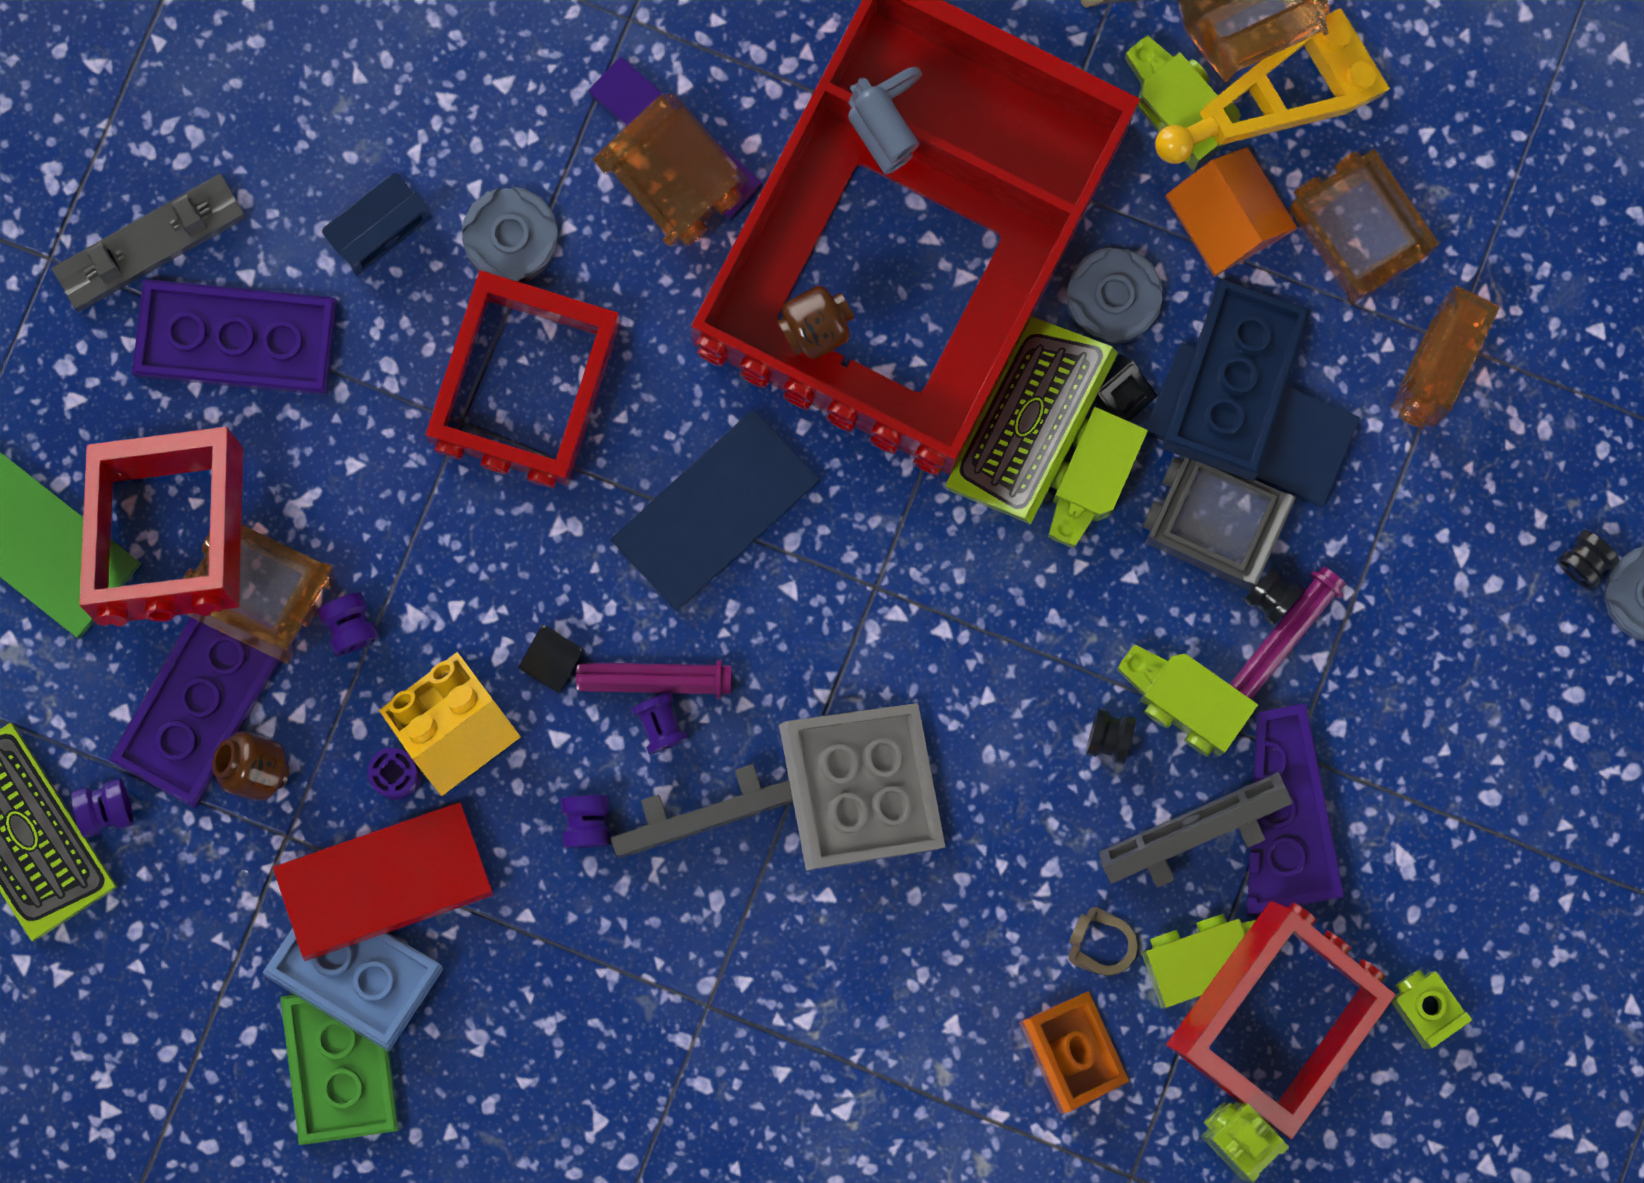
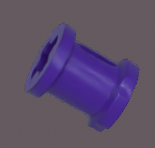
[631,693,689,755]

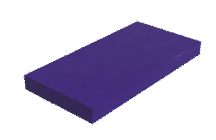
[132,279,337,396]
[109,608,293,808]

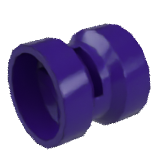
[316,592,381,657]
[367,748,421,800]
[71,779,134,838]
[560,795,612,848]

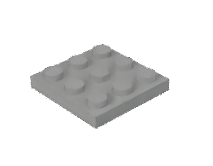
[779,703,946,871]

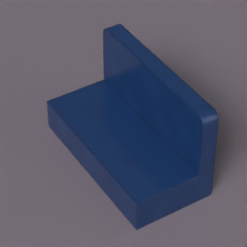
[322,173,432,276]

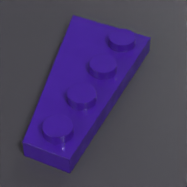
[1247,703,1344,915]

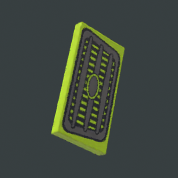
[945,317,1118,524]
[0,722,118,942]

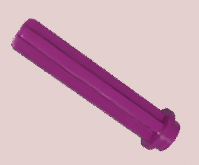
[1230,566,1346,699]
[576,660,732,699]

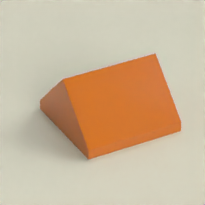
[1165,147,1297,278]
[1019,991,1130,1114]

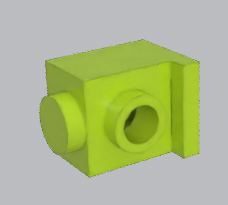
[1391,969,1472,1049]

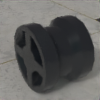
[1557,530,1620,591]
[1243,564,1305,626]
[1086,707,1136,765]

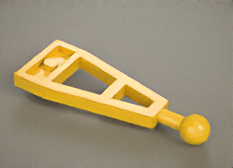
[1155,8,1390,164]

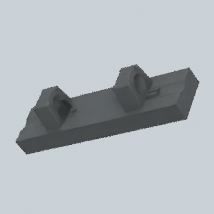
[52,173,246,313]
[611,764,793,859]
[1099,772,1293,888]

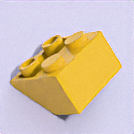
[379,652,521,796]

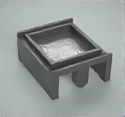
[1142,457,1296,591]

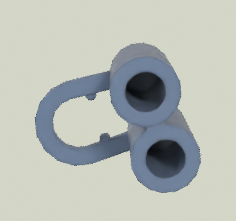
[848,67,923,174]

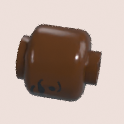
[777,286,855,359]
[212,732,289,801]

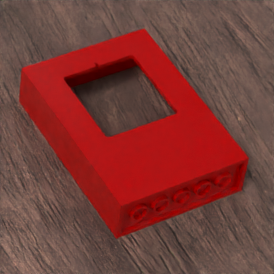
[691,0,1140,476]

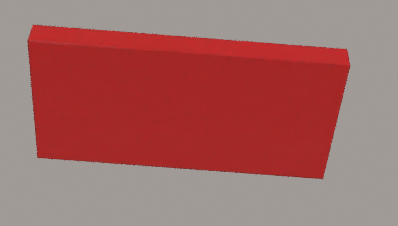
[272,802,493,962]

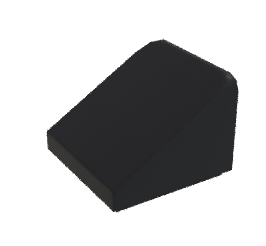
[1095,354,1158,421]
[518,624,586,694]

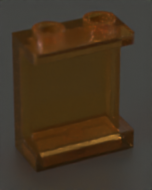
[592,93,749,247]

